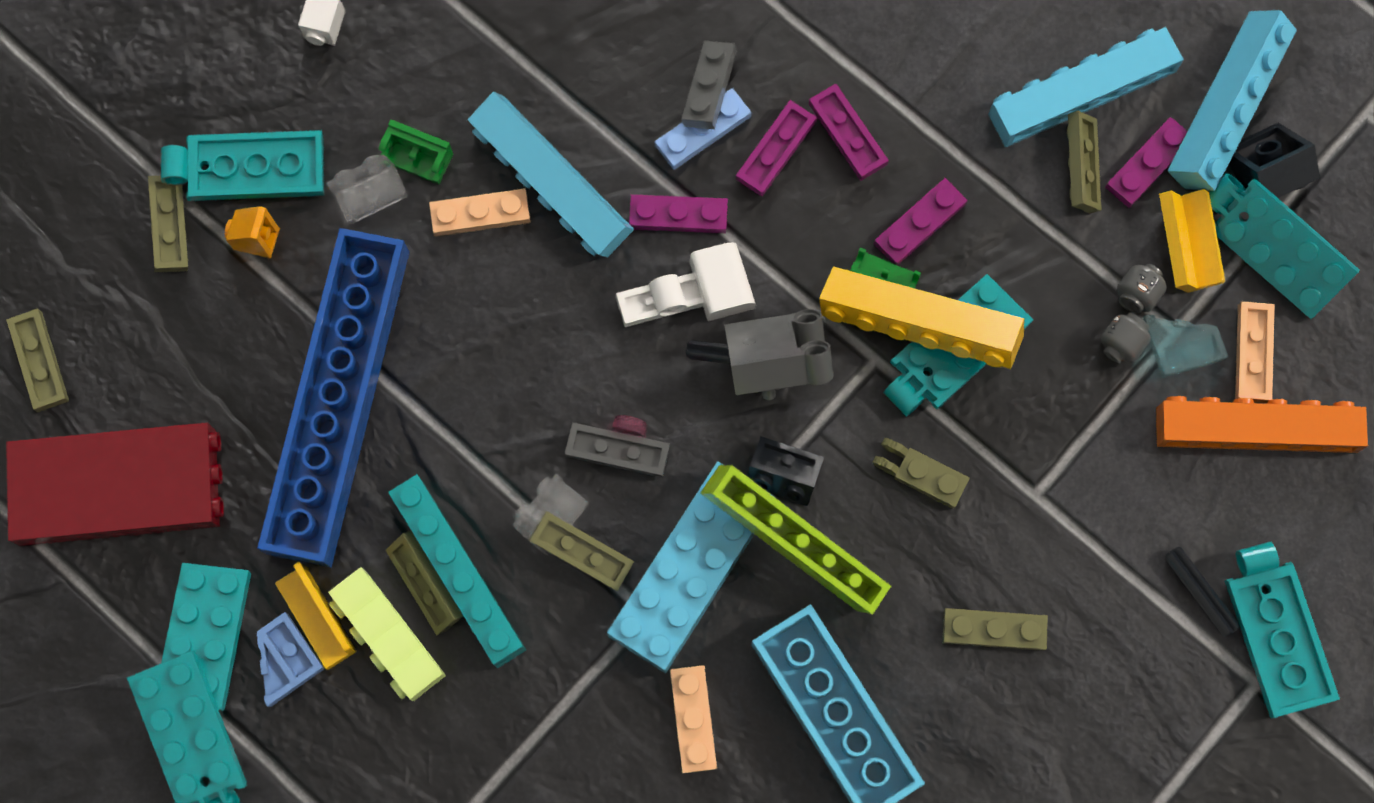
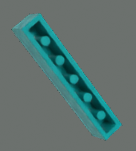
[388,474,526,668]

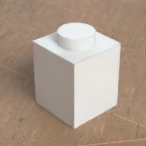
[298,0,345,45]

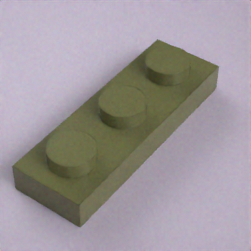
[1067,111,1101,213]
[148,175,188,272]
[6,308,69,412]
[528,511,634,591]
[385,531,463,635]
[942,608,1048,651]

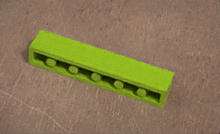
[700,465,891,615]

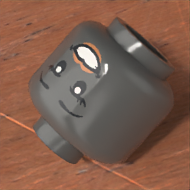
[1116,264,1167,314]
[1101,313,1151,363]

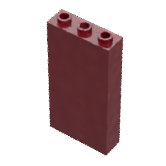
[6,422,224,546]

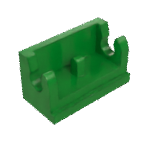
[378,119,453,185]
[850,247,921,289]

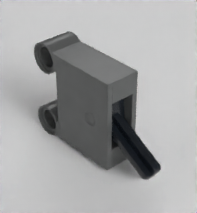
[685,309,834,400]

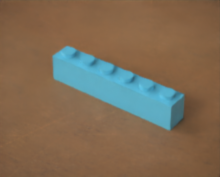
[1167,10,1297,191]
[988,27,1184,147]
[467,91,634,257]

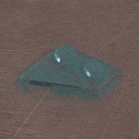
[1142,314,1228,378]

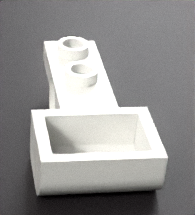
[616,243,756,327]

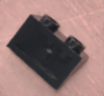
[747,436,824,506]

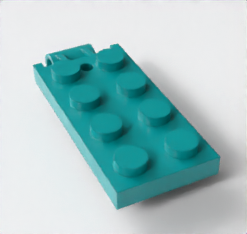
[161,130,324,201]
[1209,173,1360,319]
[883,274,1034,417]
[1224,542,1340,719]
[161,563,251,711]
[127,650,247,803]

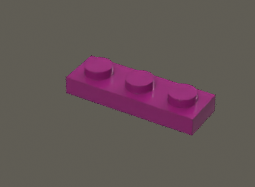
[808,84,889,181]
[736,100,817,197]
[1105,117,1188,208]
[874,178,968,265]
[629,194,728,233]

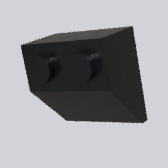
[1229,122,1320,199]

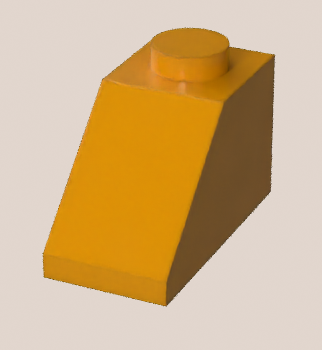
[225,206,280,259]

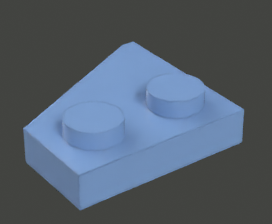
[257,612,325,707]

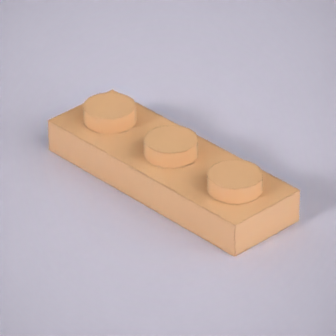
[429,188,531,237]
[1235,301,1275,403]
[670,665,717,773]

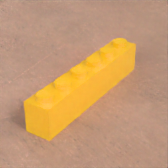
[819,266,1024,369]

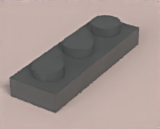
[681,41,737,130]
[565,422,670,478]

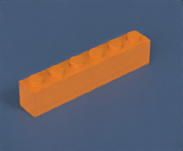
[1156,396,1368,453]

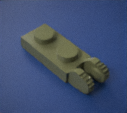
[872,438,970,509]

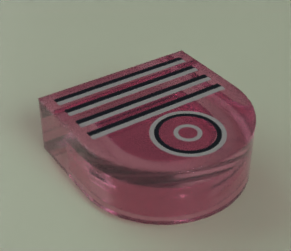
[612,415,648,438]

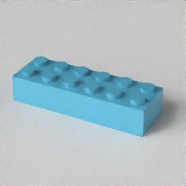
[607,461,775,674]
[751,604,925,803]

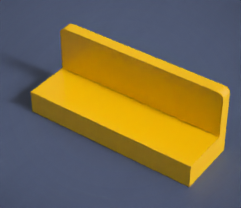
[1159,189,1225,293]
[275,562,357,670]

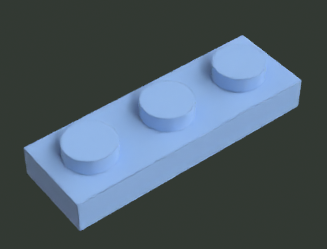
[655,88,751,170]

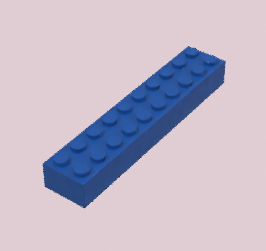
[257,228,410,568]

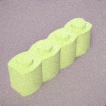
[328,567,446,701]

